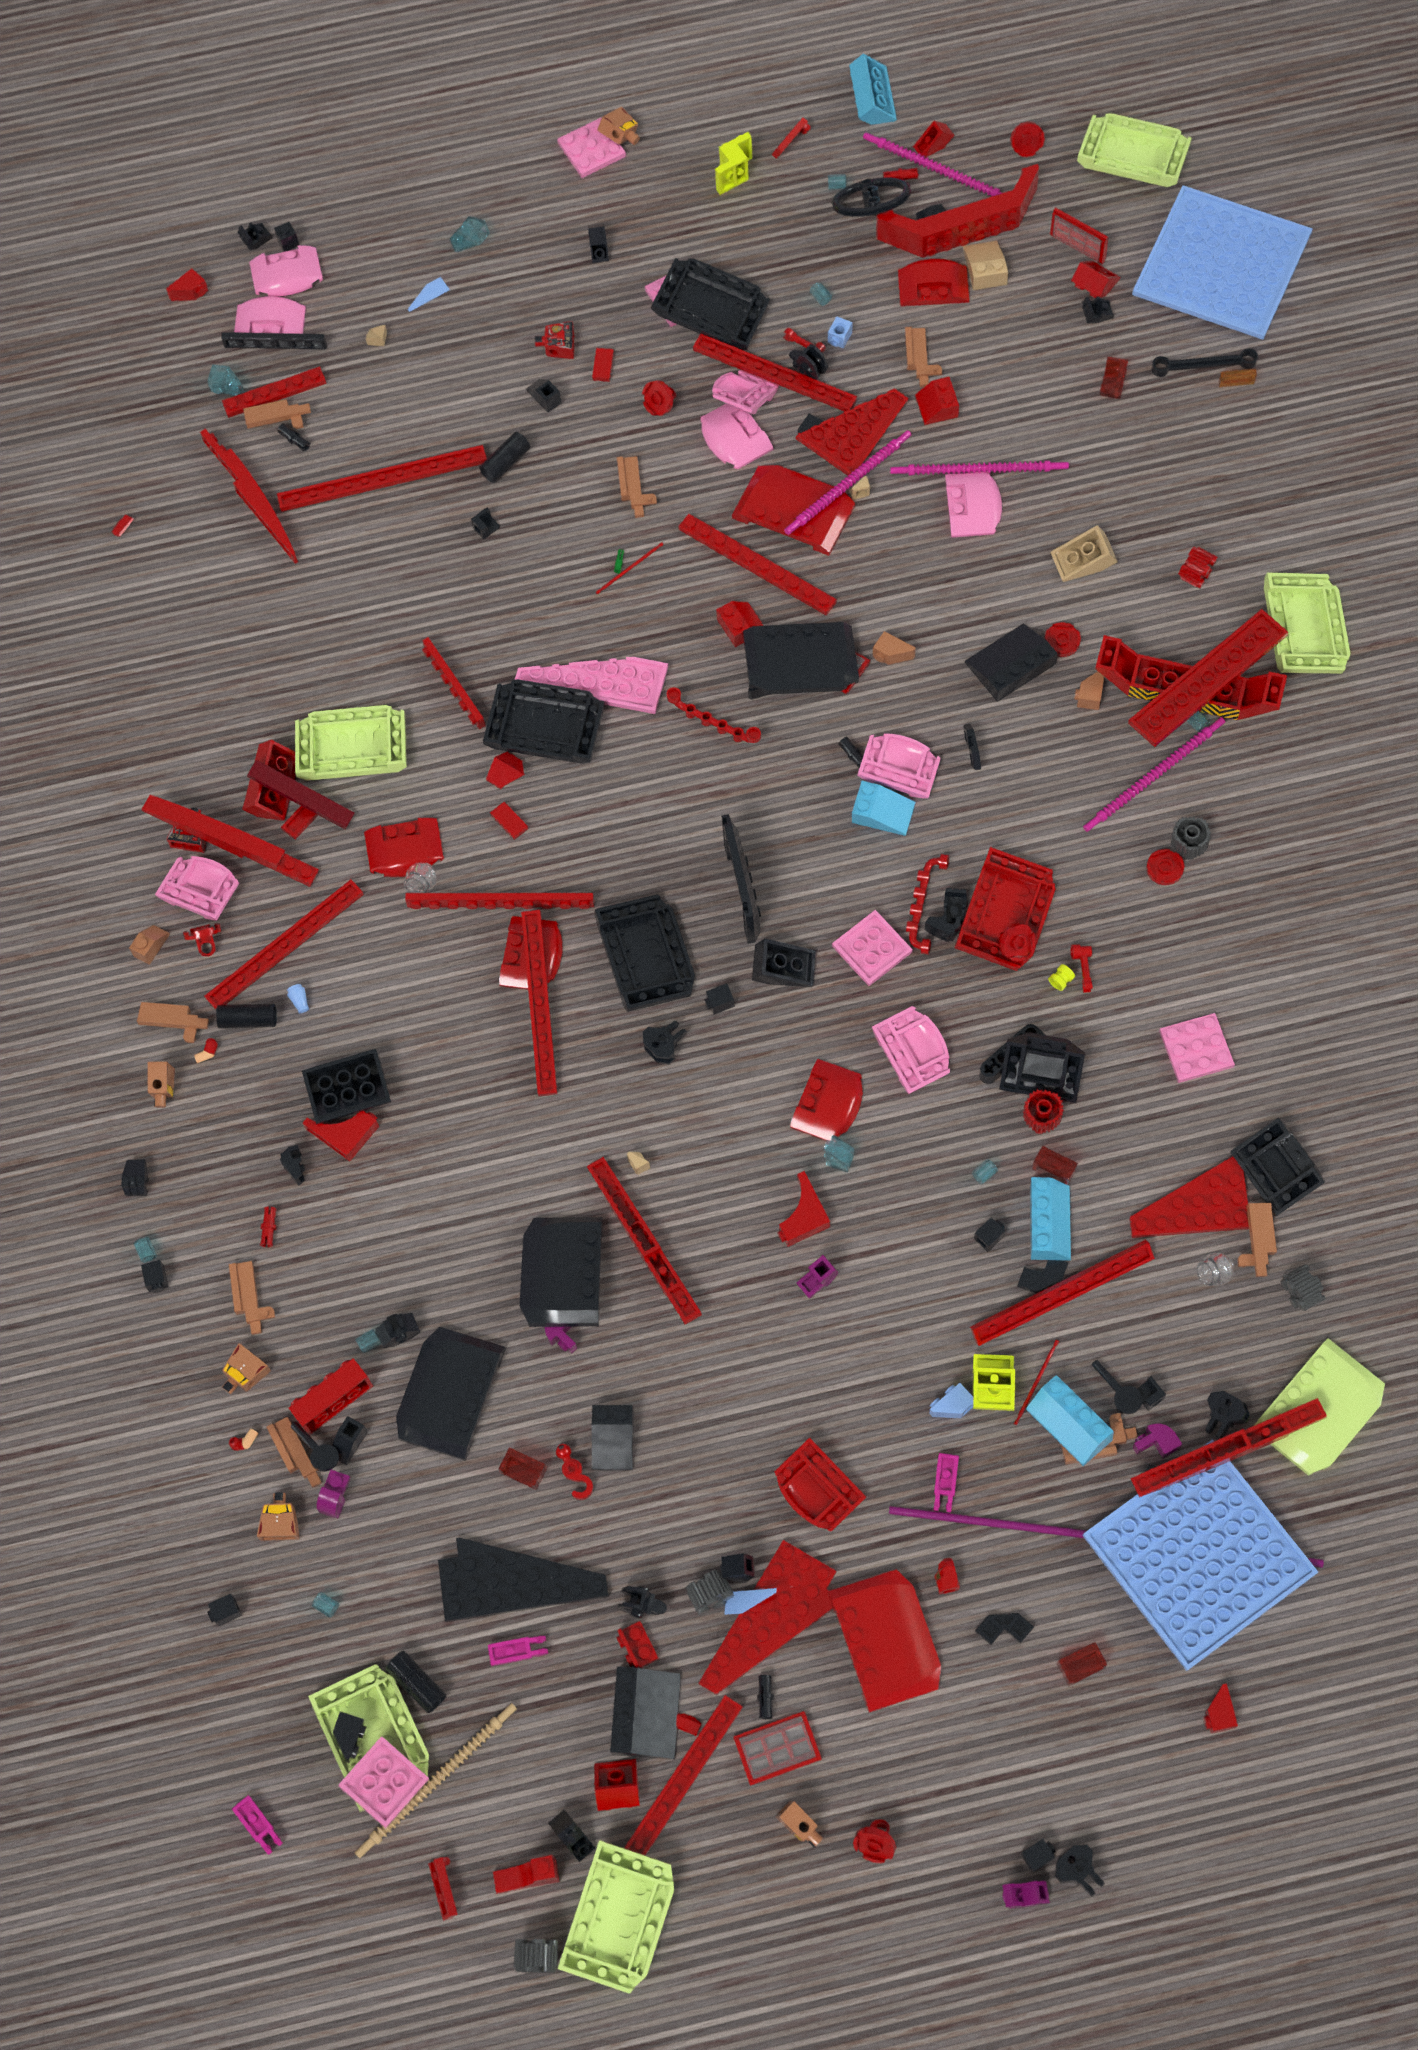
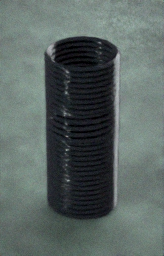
[479,432,531,483]
[216,1003,277,1029]
[386,1651,446,1713]

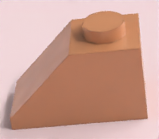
[873,631,916,665]
[1074,671,1104,710]
[129,925,170,965]

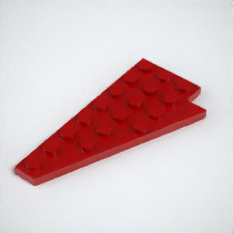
[698,1540,837,1695]

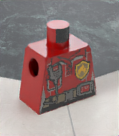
[535,321,574,359]
[167,808,206,853]

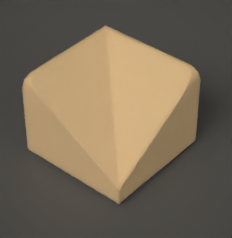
[366,325,387,346]
[850,476,870,500]
[627,1152,650,1175]

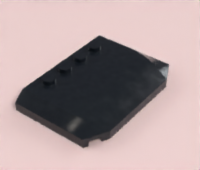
[651,258,770,350]
[743,622,859,695]
[483,679,605,764]
[721,814,761,944]
[594,894,695,1012]
[519,1217,603,1327]
[396,1327,506,1461]

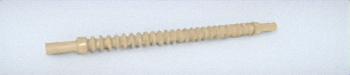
[354,1703,517,1858]

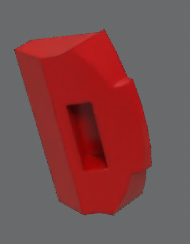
[112,514,134,537]
[676,1713,702,1736]

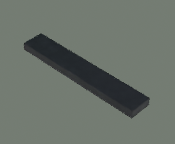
[221,332,327,350]

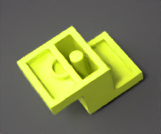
[715,132,752,195]
[972,1354,1015,1411]

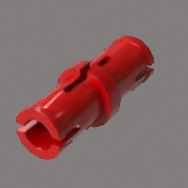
[883,167,918,180]
[260,1206,277,1248]

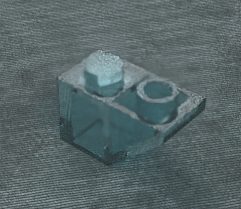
[450,216,490,252]
[207,364,245,396]
[823,1135,855,1173]

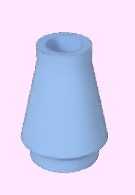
[287,984,309,1014]

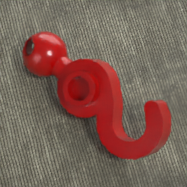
[556,1444,593,1500]

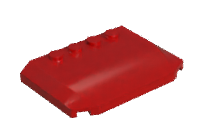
[732,465,855,556]
[954,847,1056,971]
[828,1569,941,1713]

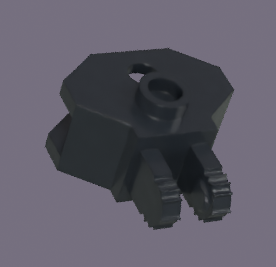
[789,344,828,380]
[643,1021,687,1065]
[376,1313,420,1348]
[1205,1390,1251,1439]
[617,1586,667,1618]
[1055,1844,1105,1896]

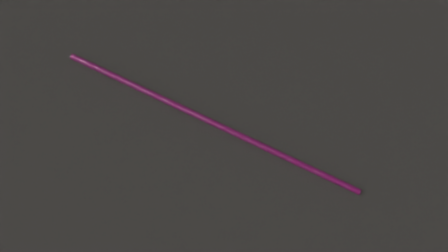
[889,1506,1324,1568]

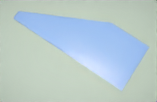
[408,277,450,312]
[725,1588,777,1615]

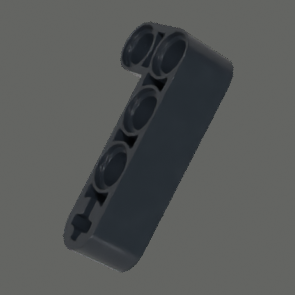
[979,1024,1045,1084]

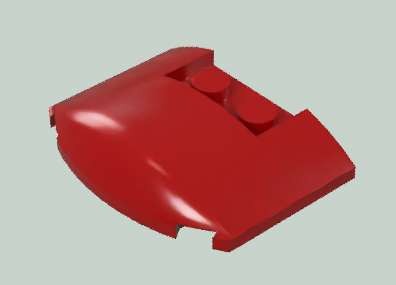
[898,258,970,307]
[364,818,444,877]
[499,916,563,990]
[790,1059,863,1143]
[774,1438,866,1532]

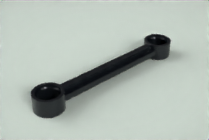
[1151,348,1258,377]

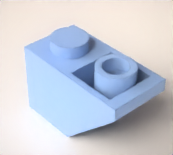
[929,1383,973,1418]

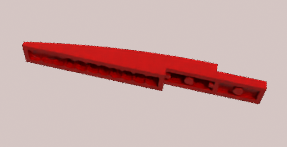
[200,428,298,564]
[141,794,319,887]
[587,1157,702,1325]
[1130,1398,1327,1498]

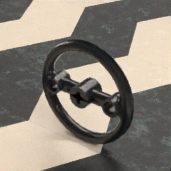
[832,177,911,217]

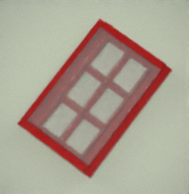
[1050,207,1109,265]
[733,1711,822,1786]

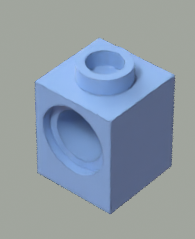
[828,317,852,349]

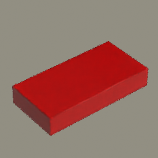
[592,348,614,382]
[490,801,528,840]
[281,806,318,840]

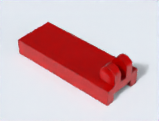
[771,117,811,159]
[428,1857,458,1921]

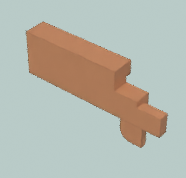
[905,327,942,388]
[243,399,311,429]
[617,456,657,518]
[137,1002,209,1043]
[1237,1203,1277,1277]
[229,1261,275,1335]
[1061,1413,1138,1465]
[266,1417,322,1488]

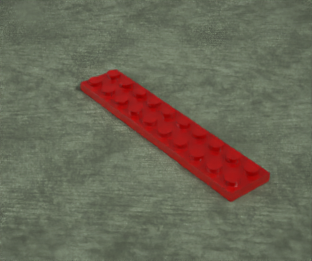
[1128,609,1288,747]

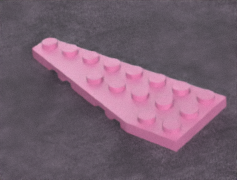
[515,657,668,714]

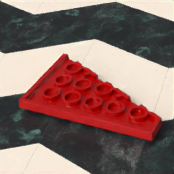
[795,388,909,476]
[1129,1156,1249,1238]

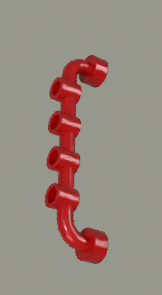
[666,687,761,743]
[906,854,949,955]

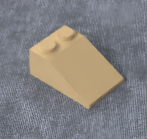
[963,241,1008,290]
[1050,525,1118,582]

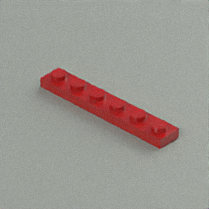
[222,366,326,418]
[422,637,485,730]

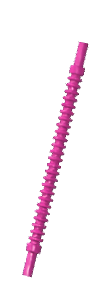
[863,132,1003,197]
[784,430,911,535]
[890,460,1069,476]
[1083,717,1225,832]

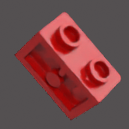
[616,1621,659,1668]

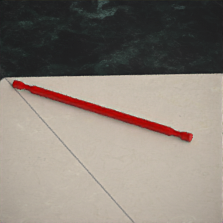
[595,542,664,595]
[1014,1340,1059,1426]

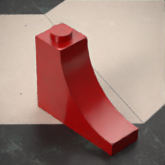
[303,1111,379,1162]
[777,1171,830,1247]
[493,1855,560,1894]

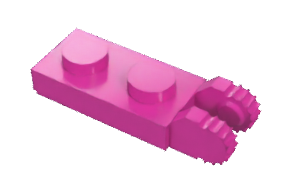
[934,1453,959,1513]
[488,1636,548,1667]
[232,1795,283,1855]

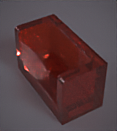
[1100,357,1128,399]
[1032,1146,1078,1185]
[498,1447,547,1490]
[1057,1642,1107,1686]

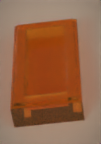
[1219,369,1257,387]

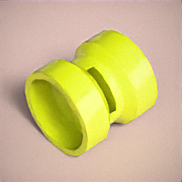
[1048,964,1075,991]

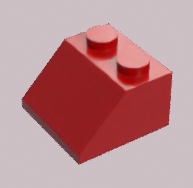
[1071,260,1121,298]
[915,377,959,425]
[716,601,764,647]
[594,1759,640,1811]

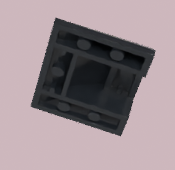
[999,1032,1085,1103]
[1230,1117,1326,1216]

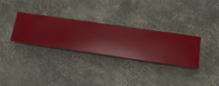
[247,760,355,830]

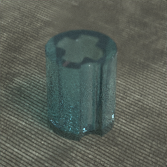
[828,174,847,190]
[810,282,832,306]
[1187,711,1210,732]
[972,1159,998,1185]
[134,1236,157,1263]
[355,1329,381,1354]
[312,1591,340,1618]

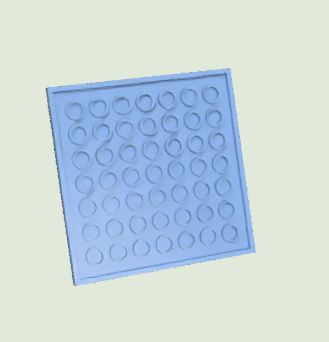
[1132,185,1313,340]
[1082,1439,1318,1671]

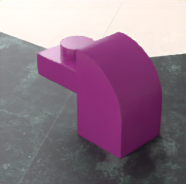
[796,1255,838,1299]
[545,1327,577,1354]
[1132,1423,1182,1458]
[317,1470,351,1519]
[1002,1881,1050,1909]

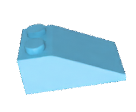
[852,781,915,836]

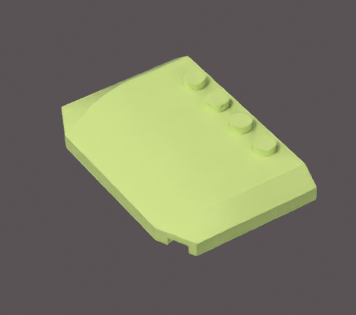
[1077,113,1192,187]
[1264,573,1350,674]
[295,705,407,781]
[1254,1338,1385,1476]
[308,1664,429,1812]
[558,1840,674,1993]

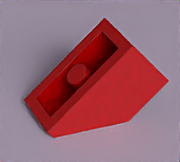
[913,121,954,158]
[166,268,208,301]
[1203,1684,1238,1734]

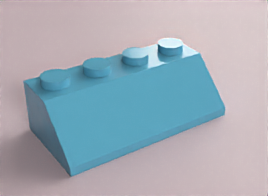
[849,53,897,125]
[1030,1177,1071,1261]
[1026,1375,1114,1466]

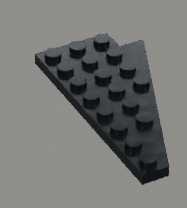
[438,1537,609,1622]

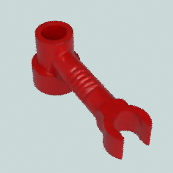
[783,328,825,352]
[1070,944,1093,993]

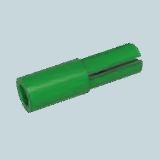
[614,549,624,574]

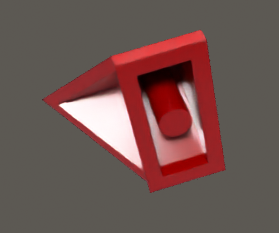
[486,751,524,789]

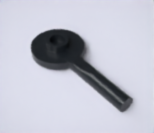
[1092,1360,1143,1414]
[291,1422,339,1472]

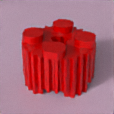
[1178,547,1218,589]
[1023,1089,1063,1134]

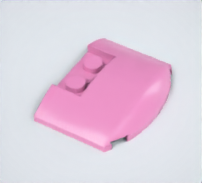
[249,246,323,297]
[234,296,306,334]
[712,370,779,414]
[701,403,774,470]
[945,471,1002,538]
[857,734,941,799]
[155,856,239,920]
[872,1006,950,1094]

